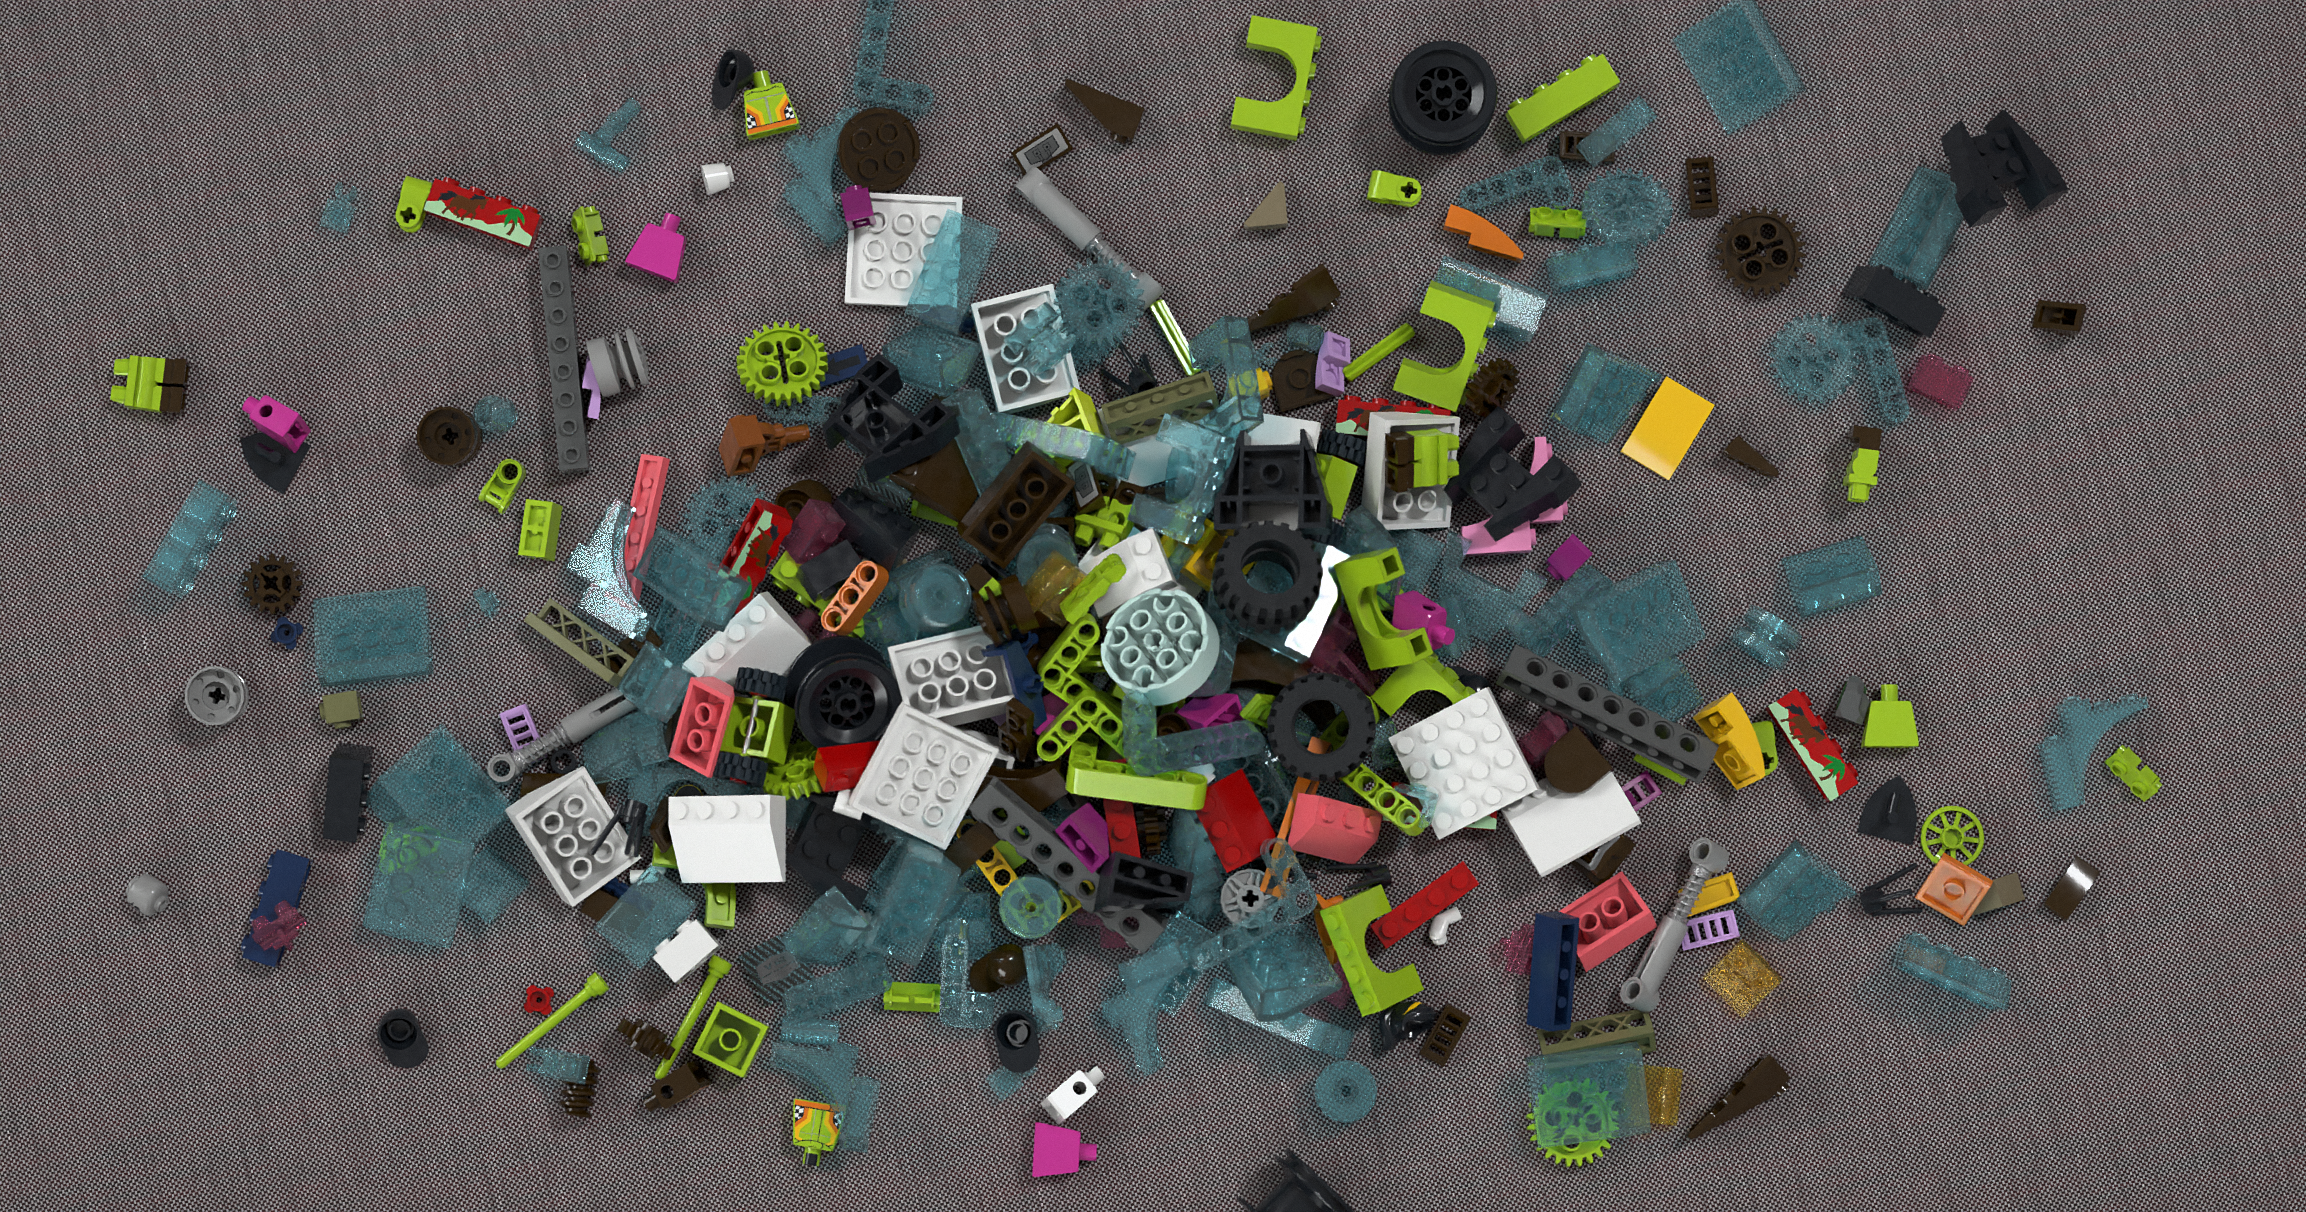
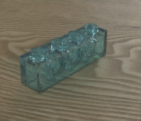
[941,388,1011,497]

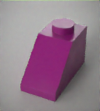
[840,185,877,230]
[1545,534,1593,582]
[1055,802,1109,874]

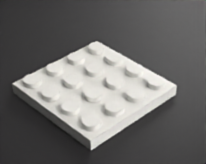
[845,193,963,310]
[1388,687,1540,840]
[848,702,999,850]

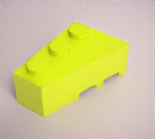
[1015,387,1109,467]

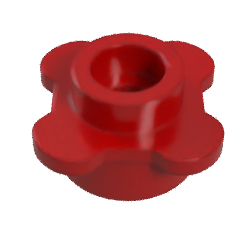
[524,985,554,1015]

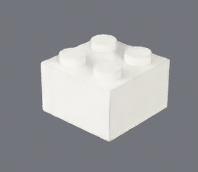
[653,919,723,984]

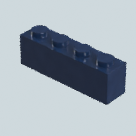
[240,849,314,968]
[1527,911,1580,1032]

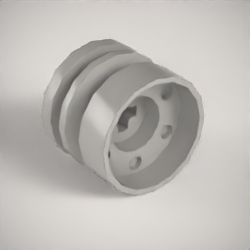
[586,327,649,398]
[185,666,249,725]
[1220,869,1280,930]

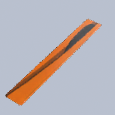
[1260,737,1332,898]

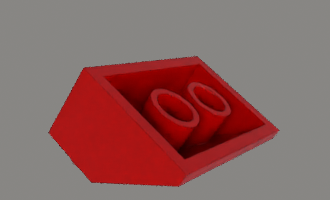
[1195,768,1277,873]

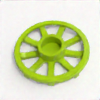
[1920,806,1984,865]

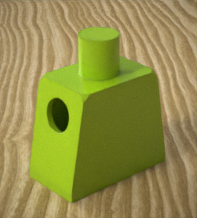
[1861,684,1919,748]

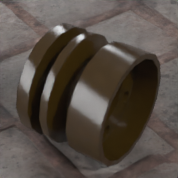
[417,407,483,466]
[971,574,1039,647]

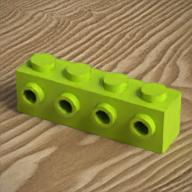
[1506,54,1620,144]
[770,550,879,640]

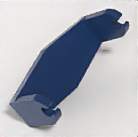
[981,641,1047,729]

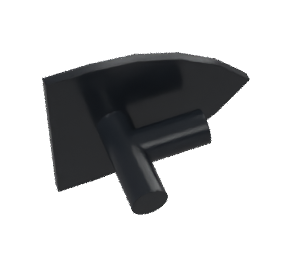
[241,433,311,495]
[1857,775,1917,845]

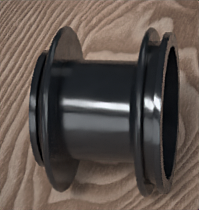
[1388,40,1498,156]
[785,636,901,748]
[1236,1148,1355,1212]

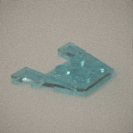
[1438,530,1548,643]

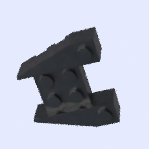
[1941,110,2069,228]
[822,353,960,483]
[1444,406,1582,542]
[1214,429,1333,536]
[786,792,899,917]

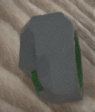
[1834,675,1870,726]

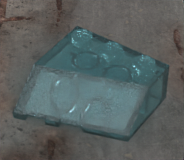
[1551,342,1663,444]
[1736,840,1858,942]

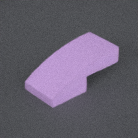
[1315,331,1351,397]
[581,356,601,419]

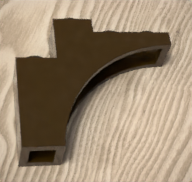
[1203,633,1337,731]
[965,758,1069,822]

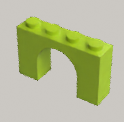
[1231,15,1322,141]
[1392,280,1497,412]
[1333,547,1434,670]
[1371,651,1476,717]
[1320,885,1424,1017]

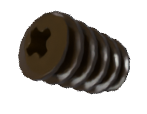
[558,1056,602,1118]

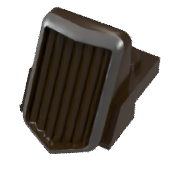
[1568,833,1636,887]

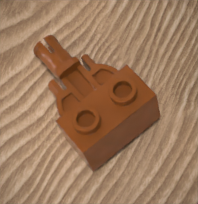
[718,415,810,477]

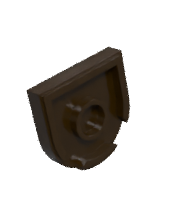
[1272,349,1335,413]
[1544,726,1613,794]

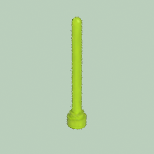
[655,954,732,1080]
[496,972,610,1068]

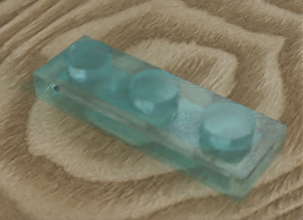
[1576,96,1658,168]

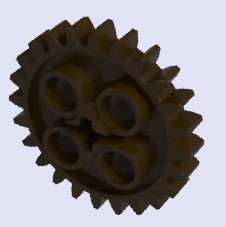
[1714,206,1806,297]

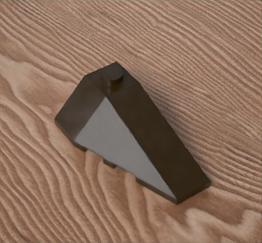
[1230,263,1341,339]
[1685,1054,1791,1140]

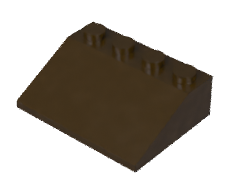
[887,382,1014,523]

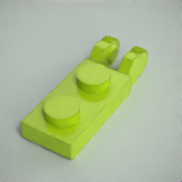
[1059,553,1127,624]

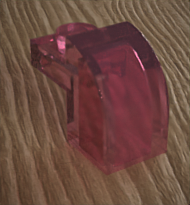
[1307,606,1357,674]
[1518,710,1568,769]
[1072,908,1129,948]

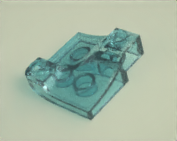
[1023,943,1067,1033]

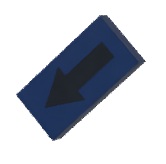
[819,344,868,388]

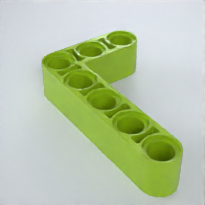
[1037,613,1150,748]
[1037,690,1181,771]
[1319,695,1426,836]
[1066,732,1208,810]

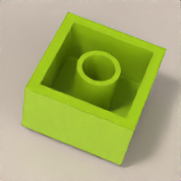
[692,1002,771,1078]

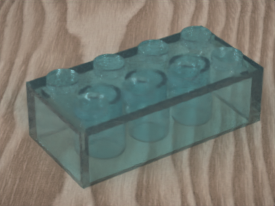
[905,209,1001,338]
[142,479,238,598]
[632,526,751,633]

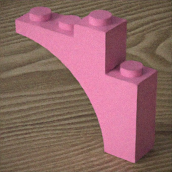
[1461,437,1568,557]

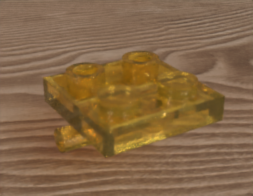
[1022,549,1088,628]
[1703,939,1783,1018]
[1620,1063,1683,1126]

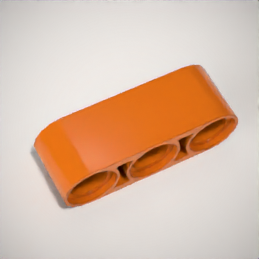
[821,561,889,636]

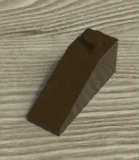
[1064,78,1145,145]

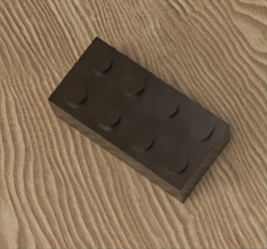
[956,440,1076,569]

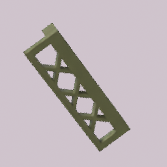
[1101,371,1221,447]
[524,598,637,688]
[1536,1009,1656,1074]

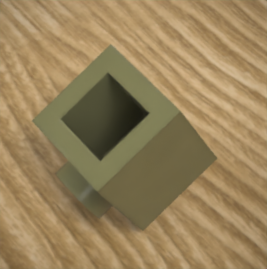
[319,690,364,729]

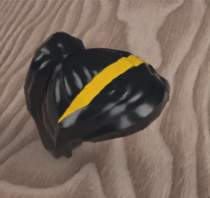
[1379,1001,1437,1051]

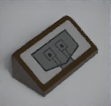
[1011,123,1073,175]
[1065,452,1106,515]

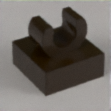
[1015,735,1050,767]

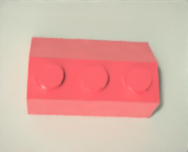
[669,676,735,778]
[1287,793,1383,864]
[1558,871,1657,972]

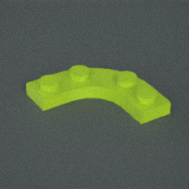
[652,841,736,930]

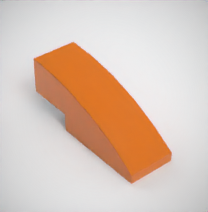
[1443,204,1524,263]

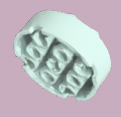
[1101,588,1220,705]

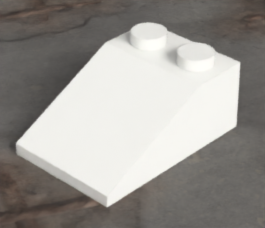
[1079,528,1178,618]

